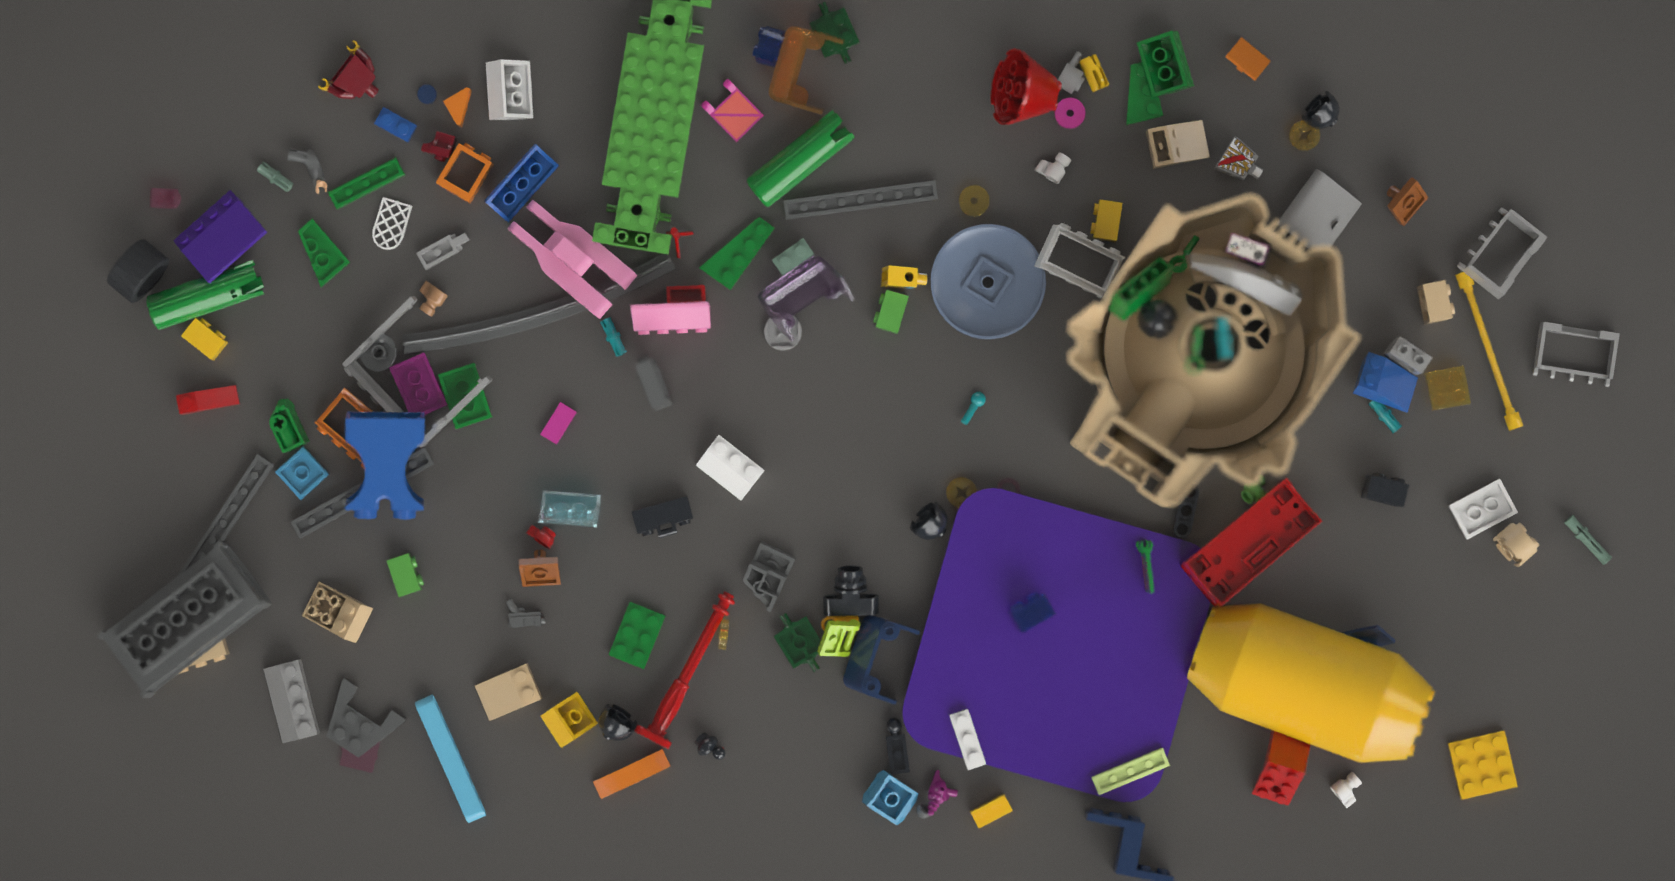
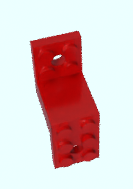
[1252,730,1311,806]

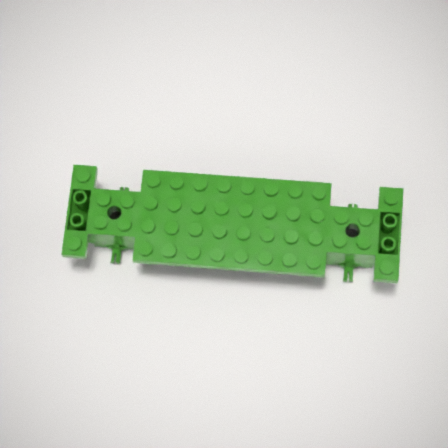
[592,0,712,255]

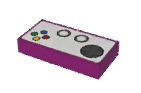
[1225,233,1269,265]

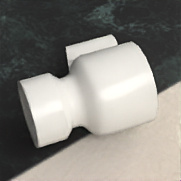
[1035,152,1072,184]
[1330,772,1362,808]

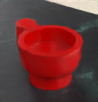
[526,525,556,549]

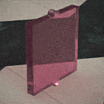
[340,742,380,773]

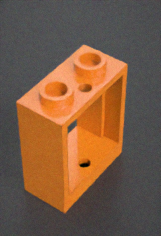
[436,143,494,204]

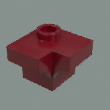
[421,131,457,162]

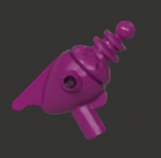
[928,770,958,816]

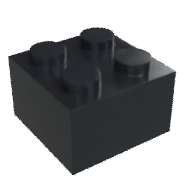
[1361,472,1409,507]

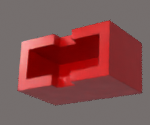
[666,285,706,304]

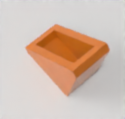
[443,87,472,127]

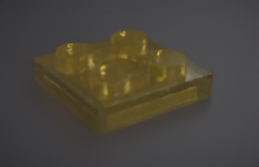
[1425,366,1471,411]

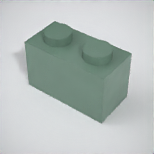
[772,238,814,277]

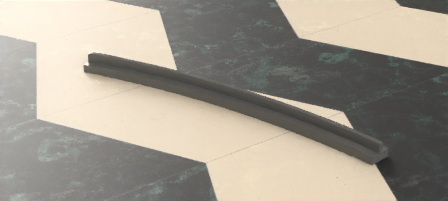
[403,254,676,354]

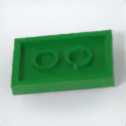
[438,363,493,429]
[609,602,666,669]

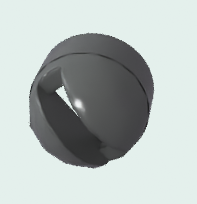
[916,801,929,819]

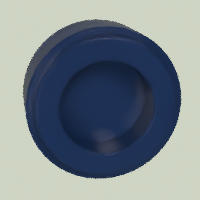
[417,85,437,104]

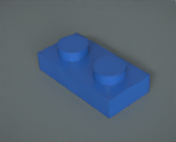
[374,107,417,142]

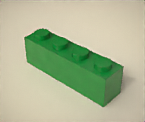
[1109,257,1174,321]

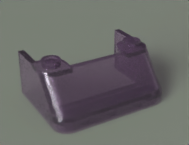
[758,256,854,342]

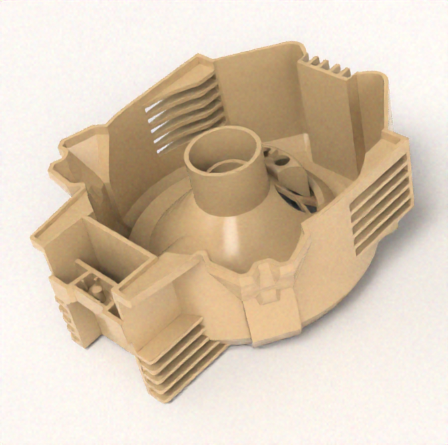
[1068,195,1361,507]

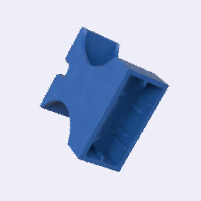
[346,412,424,519]

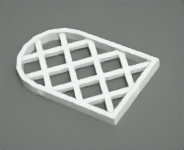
[372,197,412,250]

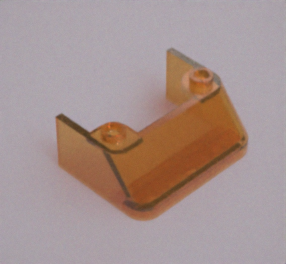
[769,26,845,115]

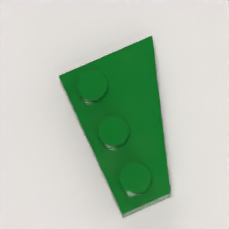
[1126,62,1164,126]

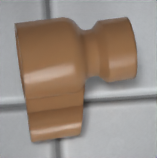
[419,281,448,317]

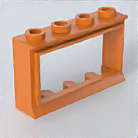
[315,388,374,470]

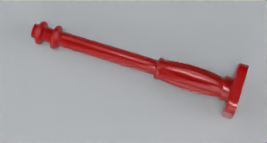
[634,591,735,749]

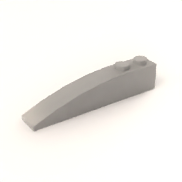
[1190,253,1302,316]

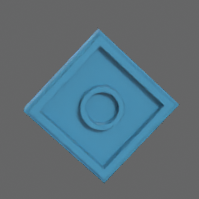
[275,446,330,500]

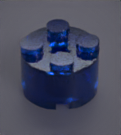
[752,26,790,69]

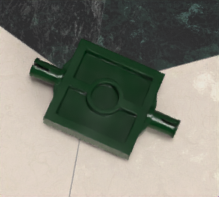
[809,2,860,64]
[773,613,821,673]

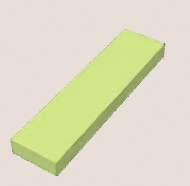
[1091,748,1170,795]

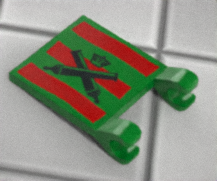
[1135,540,1154,593]

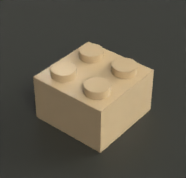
[1417,280,1455,325]

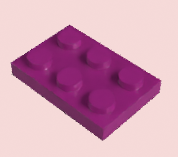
[389,352,448,415]

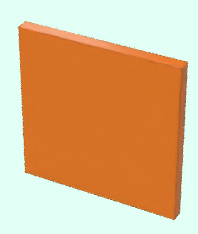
[1225,37,1271,81]

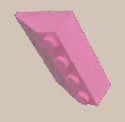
[631,302,711,335]

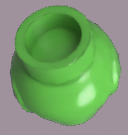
[1241,475,1266,504]

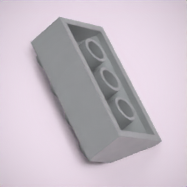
[264,659,320,743]

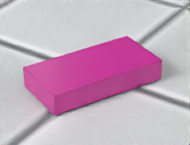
[540,402,577,445]

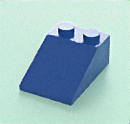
[1353,352,1418,413]

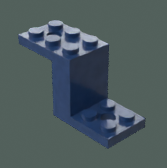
[1084,807,1174,881]

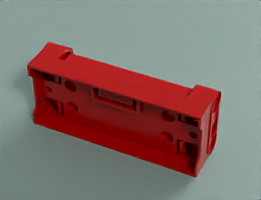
[1180,478,1322,607]

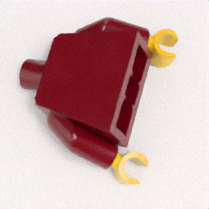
[318,40,379,99]

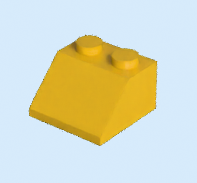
[540,692,598,748]

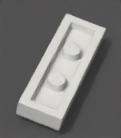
[949,709,986,770]

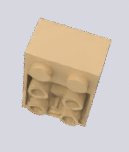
[1146,120,1210,169]
[302,582,373,643]

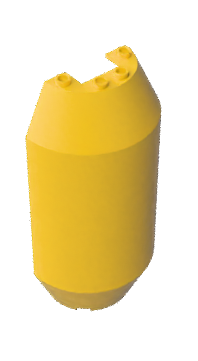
[1187,603,1435,763]

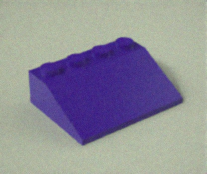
[173,190,267,284]

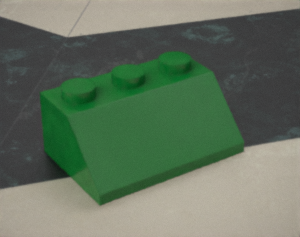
[1137,31,1194,98]

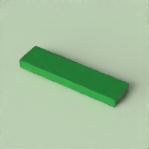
[328,157,405,210]

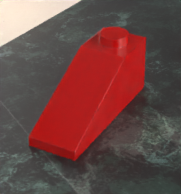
[176,385,240,415]

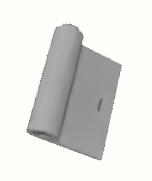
[1276,169,1362,249]

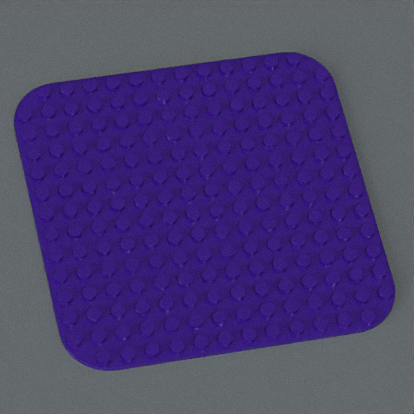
[902,488,1210,802]

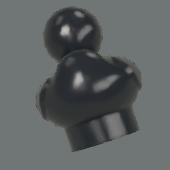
[694,732,726,760]

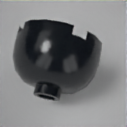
[1301,91,1340,129]
[1137,299,1177,339]
[910,502,948,540]
[598,704,638,741]

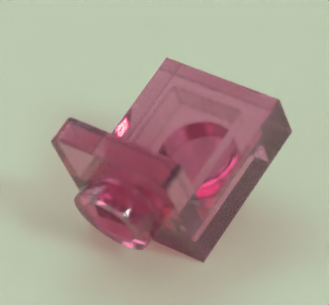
[150,188,181,209]

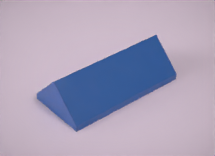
[484,144,559,223]

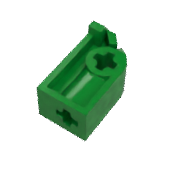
[269,399,310,453]

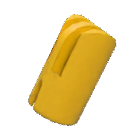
[1079,54,1110,92]

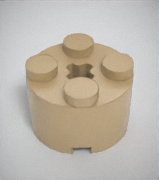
[1493,523,1539,567]

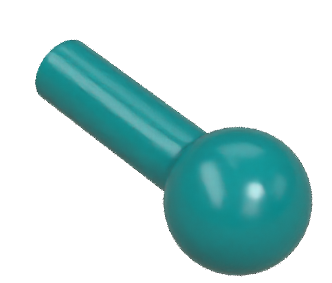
[961,392,986,425]

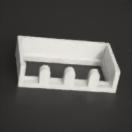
[1034,223,1125,298]

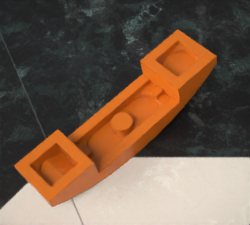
[593,749,670,799]

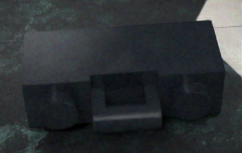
[632,496,694,538]

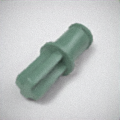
[257,162,293,192]

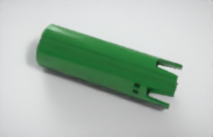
[746,110,855,207]
[146,260,265,330]

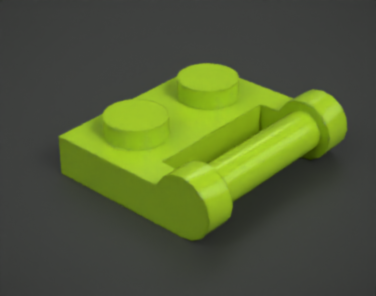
[818,619,861,657]

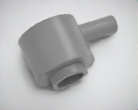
[1058,51,1085,94]

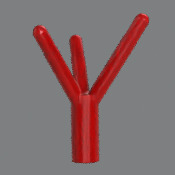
[666,227,694,259]

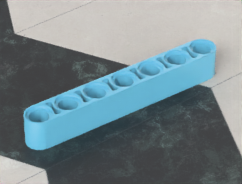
[415,694,486,823]

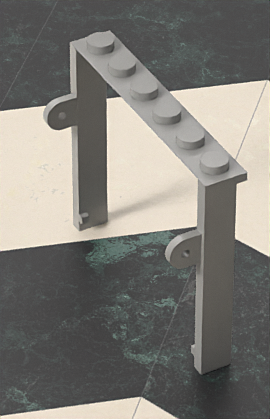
[342,296,493,448]

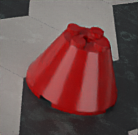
[991,48,1062,125]

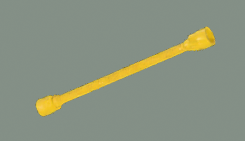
[1455,272,1523,431]

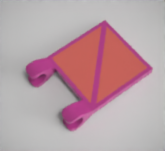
[701,79,764,142]

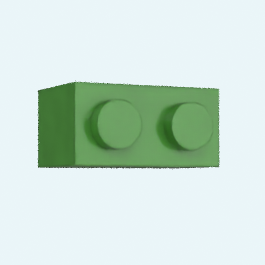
[873,290,909,334]
[387,553,424,597]

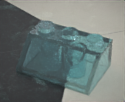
[539,490,601,527]

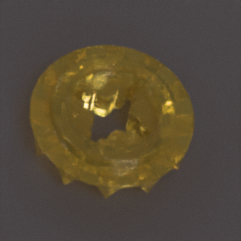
[1289,120,1320,151]
[946,477,977,508]

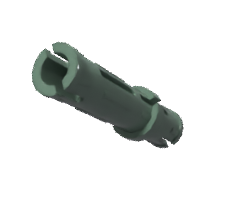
[1564,515,1612,565]

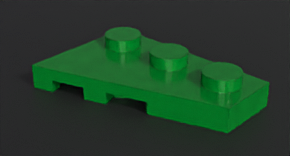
[298,219,351,287]

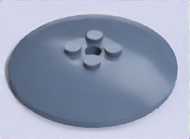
[931,224,1046,339]

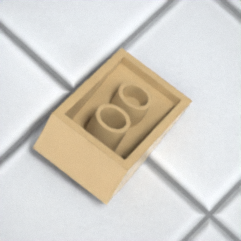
[475,663,542,721]

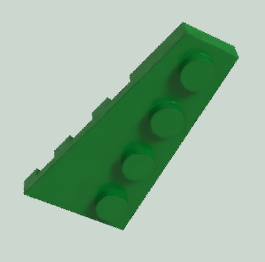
[699,217,775,291]

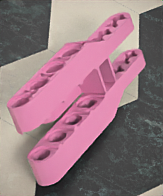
[507,199,638,319]

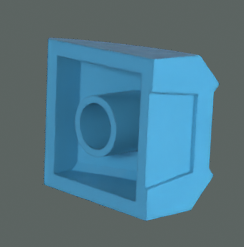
[862,770,918,825]

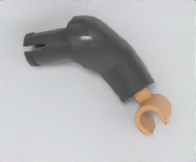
[287,148,327,194]

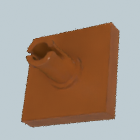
[1387,177,1429,226]
[519,549,561,587]

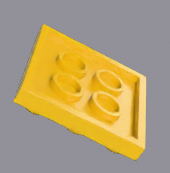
[1447,730,1518,800]

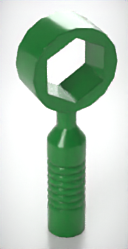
[1169,235,1200,273]
[1185,327,1203,374]

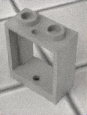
[1383,337,1432,376]

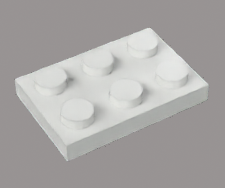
[1448,479,1518,540]

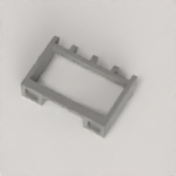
[1457,207,1547,299]
[1533,322,1620,387]

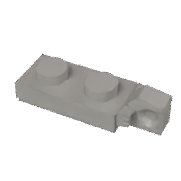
[416,233,470,270]

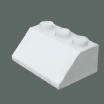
[486,59,533,120]
[696,435,765,500]

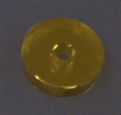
[959,185,990,216]
[718,619,730,650]

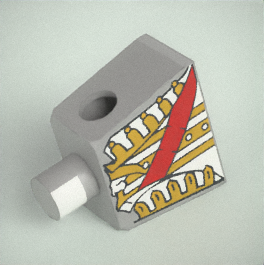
[1214,136,1263,181]

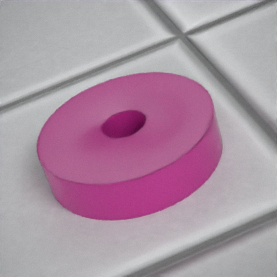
[1054,98,1085,129]

